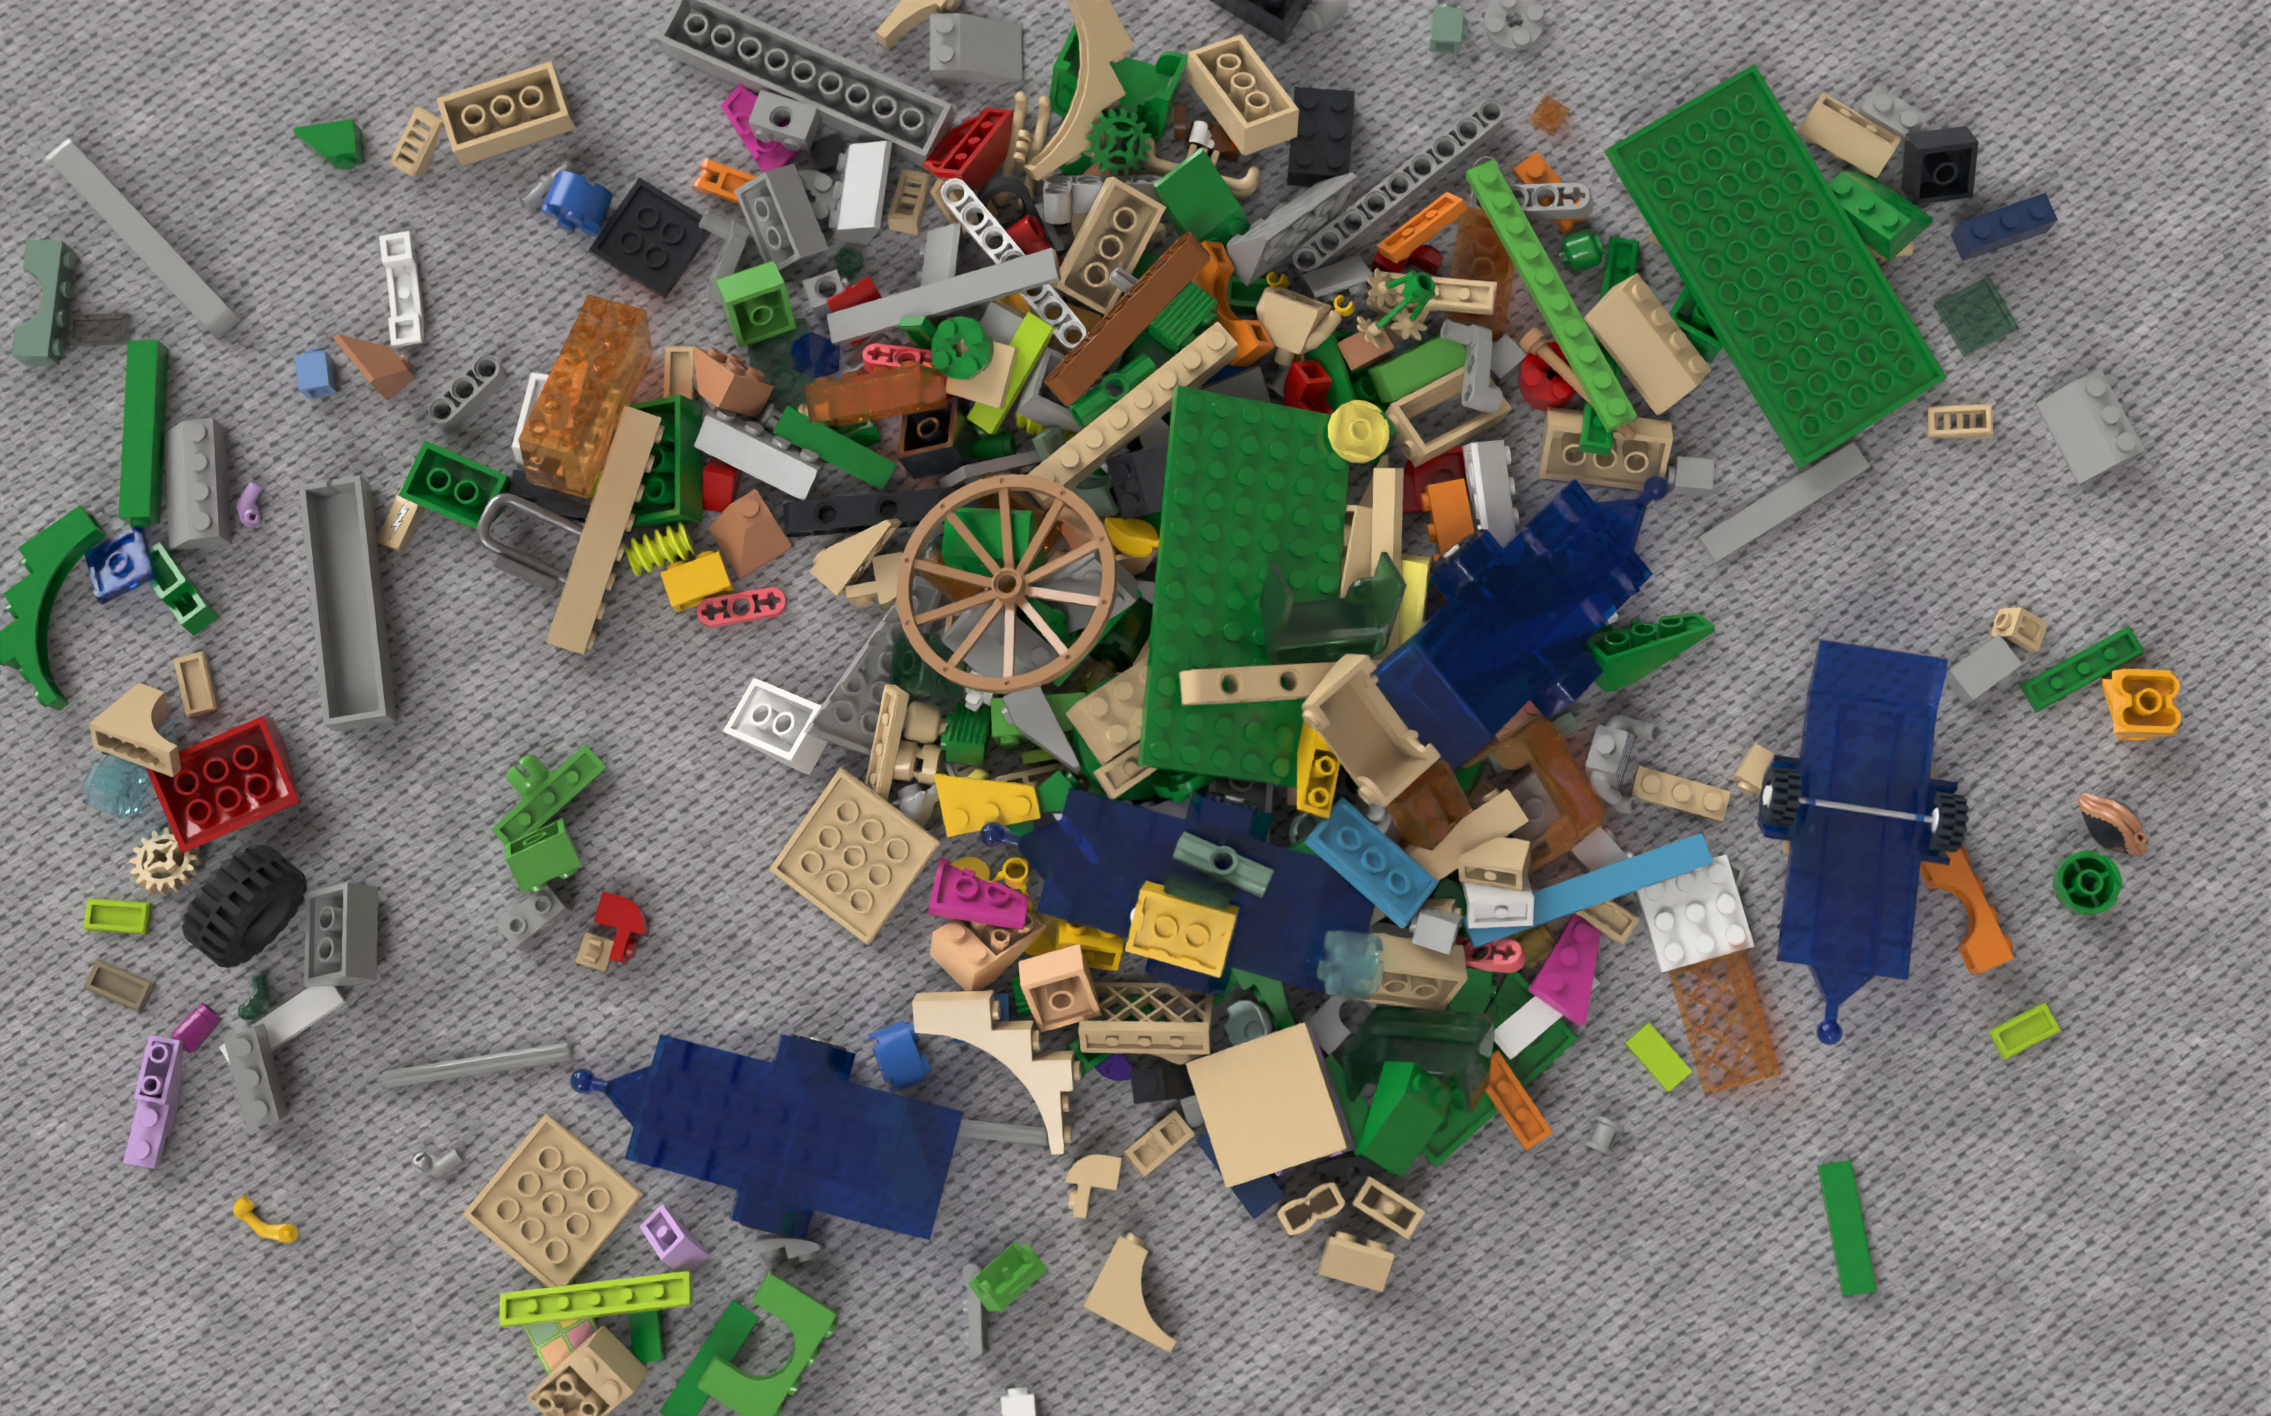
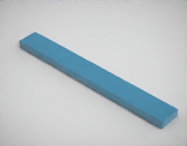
[1462,833,1714,949]

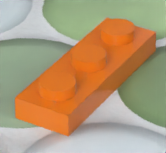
[1376,192,1467,264]
[1470,1051,1553,1151]

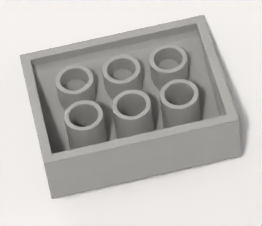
[1226,172,1356,286]

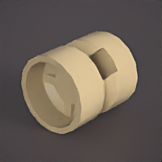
[892,739,943,786]

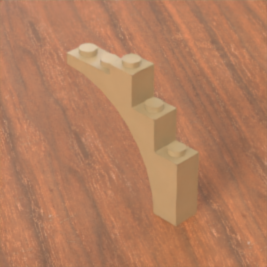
[1023,0,1134,181]
[912,990,1081,1154]

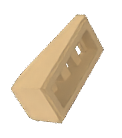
[390,106,443,177]
[887,169,932,235]
[1928,404,1993,439]

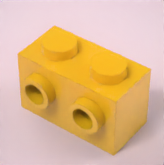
[1055,914,1123,971]

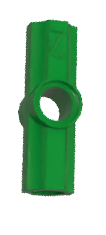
[1068,353,1157,429]

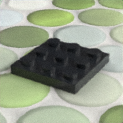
[589,177,711,300]

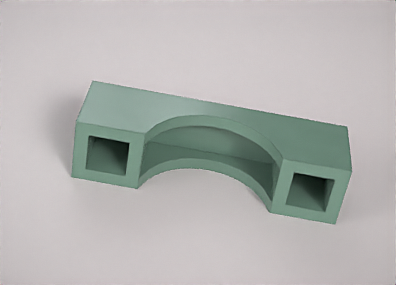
[12,239,76,365]

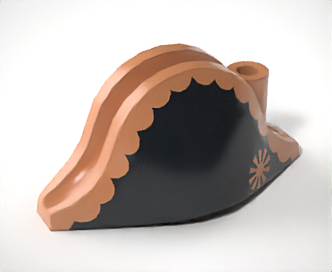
[2077,793,2147,857]

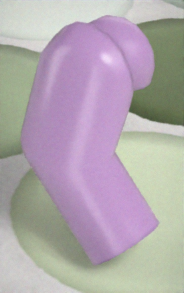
[236,482,263,527]

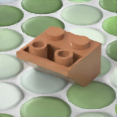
[693,347,774,418]

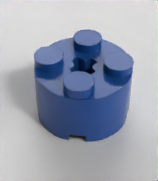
[541,171,613,237]
[868,1020,931,1094]

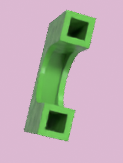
[698,1270,838,1416]

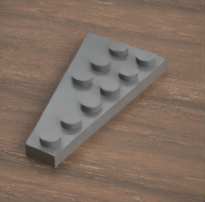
[803,576,944,757]

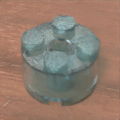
[82,752,152,819]
[1317,930,1384,1000]

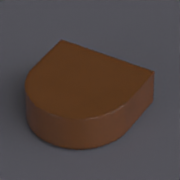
[1174,105,1186,140]

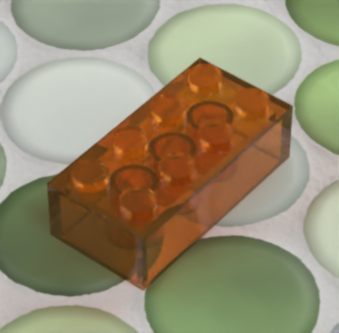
[1440,207,1515,342]
[804,360,948,427]

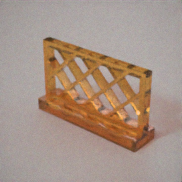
[1668,950,1781,1095]

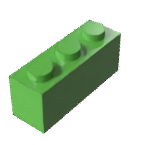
[1367,333,1466,403]

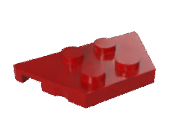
[1402,446,1470,515]

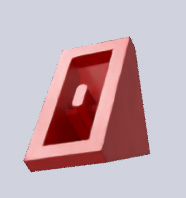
[702,456,743,513]

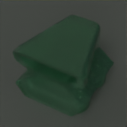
[888,632,968,701]

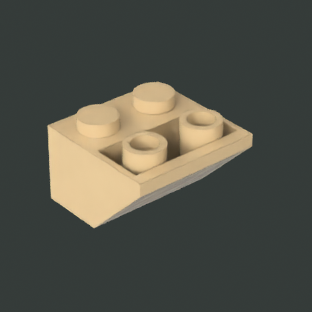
[1318,1231,1395,1292]

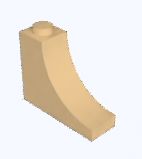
[89,683,181,777]
[1083,1233,1177,1353]

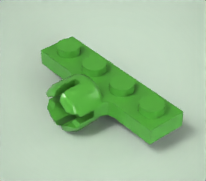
[491,744,608,844]

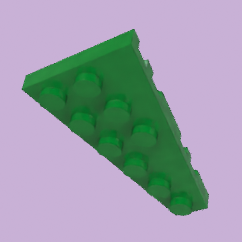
[1421,971,1578,1168]

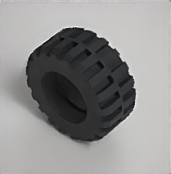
[182,845,307,968]

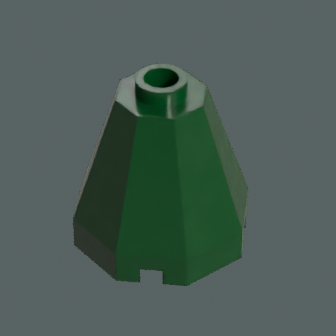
[1089,599,1153,673]

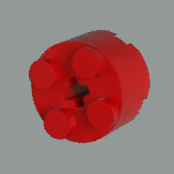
[1517,342,1577,411]

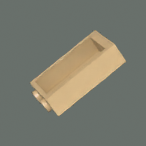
[1385,366,1512,468]

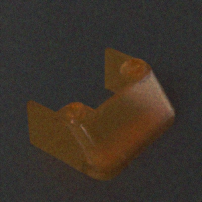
[1462,716,1605,874]

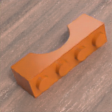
[1191,241,1274,367]
[1915,846,2014,976]

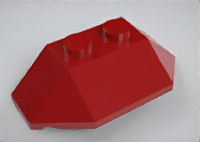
[923,108,1014,190]

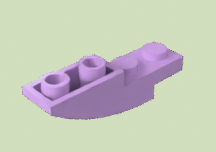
[123,1035,183,1169]

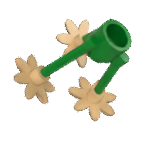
[1357,268,1436,349]

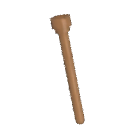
[1519,327,1636,440]

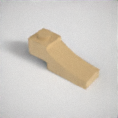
[876,0,961,50]

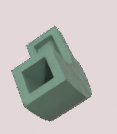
[1032,425,1120,517]

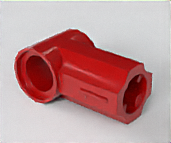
[1005,215,1063,266]

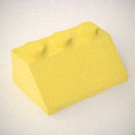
[1399,554,1431,660]

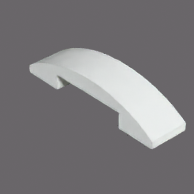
[379,231,424,348]

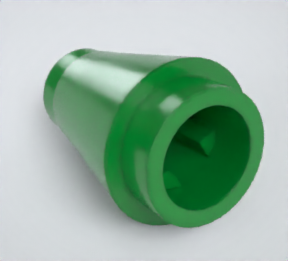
[971,431,1016,460]

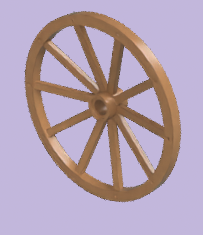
[896,474,1118,693]

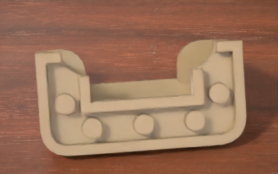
[1302,654,1441,807]

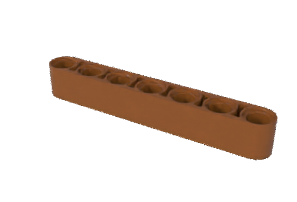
[1044,232,1211,406]

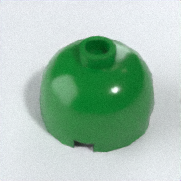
[2052,850,2123,915]

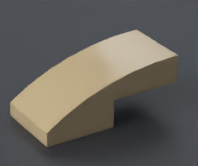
[1122,1110,1195,1179]

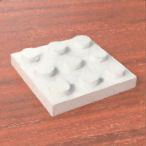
[1636,854,1755,972]

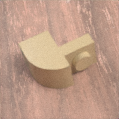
[845,552,903,611]
[1065,1154,1123,1219]

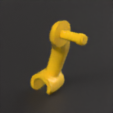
[233,1196,298,1243]

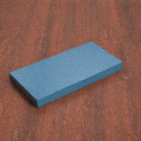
[1304,797,1439,929]

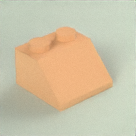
[1018,944,1102,1033]

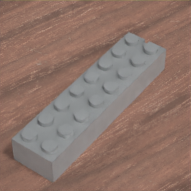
[299,475,397,732]

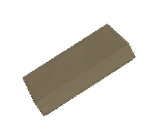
[83,959,156,1013]

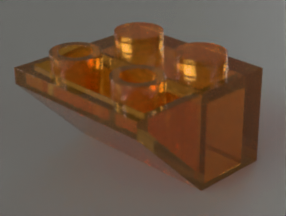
[1386,760,1472,851]

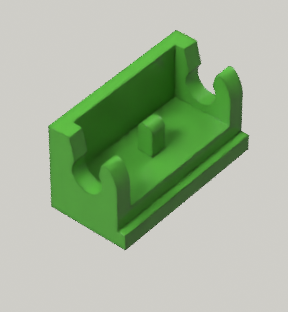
[968,1241,1048,1312]

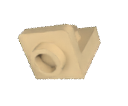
[1990,607,2048,652]

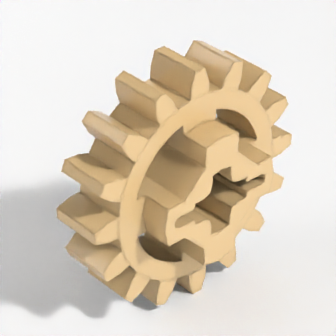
[129,828,202,896]

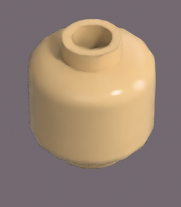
[902,701,947,745]

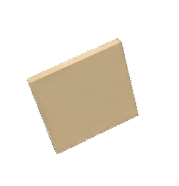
[769,768,942,945]
[1186,1022,1350,1188]
[462,1113,644,1288]

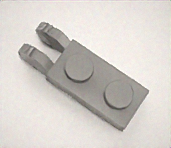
[961,1262,988,1356]

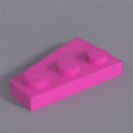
[721,84,802,173]
[928,856,1029,930]
[1528,914,1601,1027]

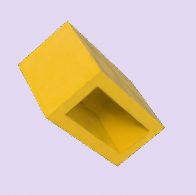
[660,551,735,613]

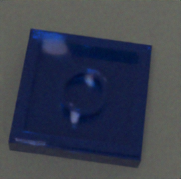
[84,527,157,605]

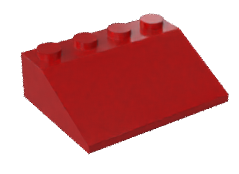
[145,716,301,853]

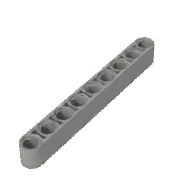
[1292,98,1505,280]
[45,137,241,340]

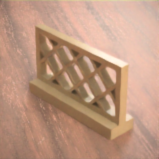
[1079,982,1214,1054]

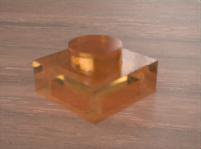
[1528,95,1571,137]

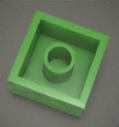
[715,261,796,348]
[504,818,581,893]

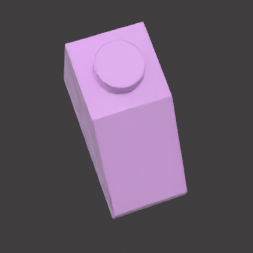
[639,1203,709,1273]

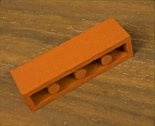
[1420,478,1488,609]

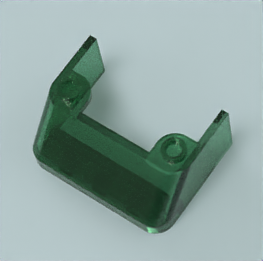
[1259,552,1407,665]
[1342,1006,1495,1113]

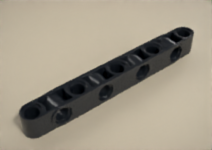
[783,486,1051,537]

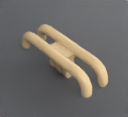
[994,92,1051,210]
[1143,138,1260,199]

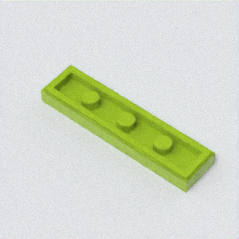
[967,311,1057,435]

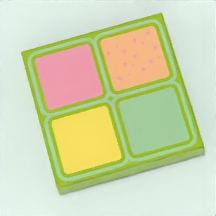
[522,1318,600,1375]

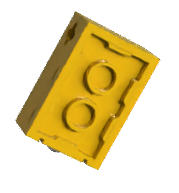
[1125,881,1240,978]

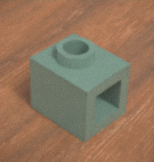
[1429,4,1469,54]

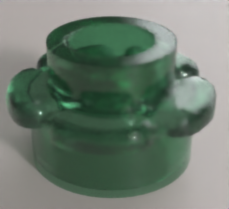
[834,247,864,276]

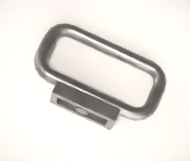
[476,493,584,593]

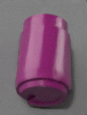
[171,1003,222,1054]

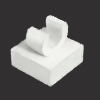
[965,670,999,713]

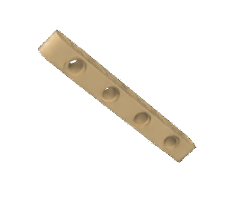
[1179,658,1437,706]

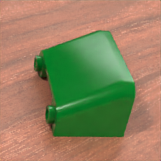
[1049,24,1188,142]

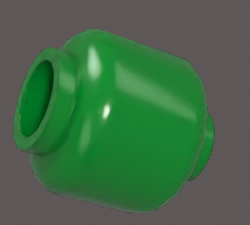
[1558,228,1606,273]

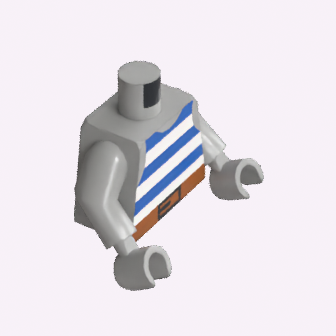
[1585,715,1662,815]

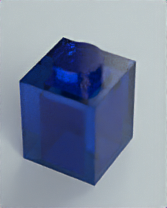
[791,331,840,381]

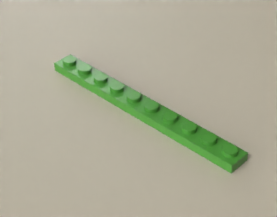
[1465,160,1637,433]

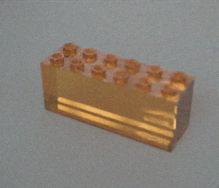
[518,294,653,499]

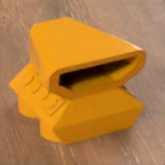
[2101,669,2181,741]

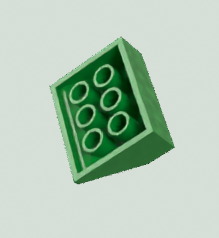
[606,395,702,528]

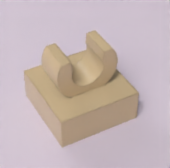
[575,932,614,972]

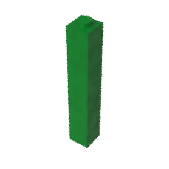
[119,340,169,529]

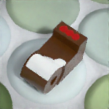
[1185,120,1241,163]

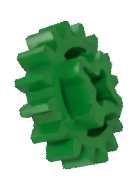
[1085,109,1152,177]

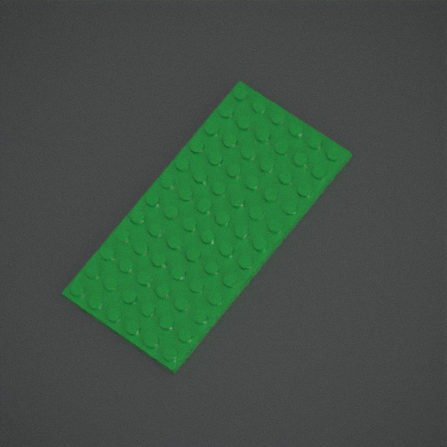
[1604,64,1947,469]
[1138,386,1350,788]

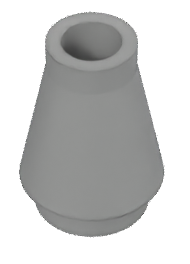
[1302,0,1348,33]

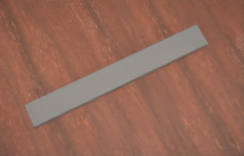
[827,248,1061,346]

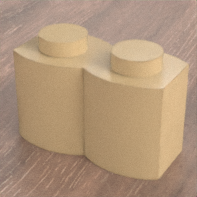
[1276,1182,1345,1235]

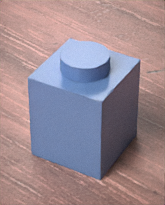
[295,349,338,399]

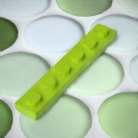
[500,1271,694,1328]

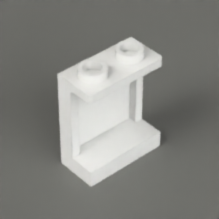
[1458,870,1534,928]

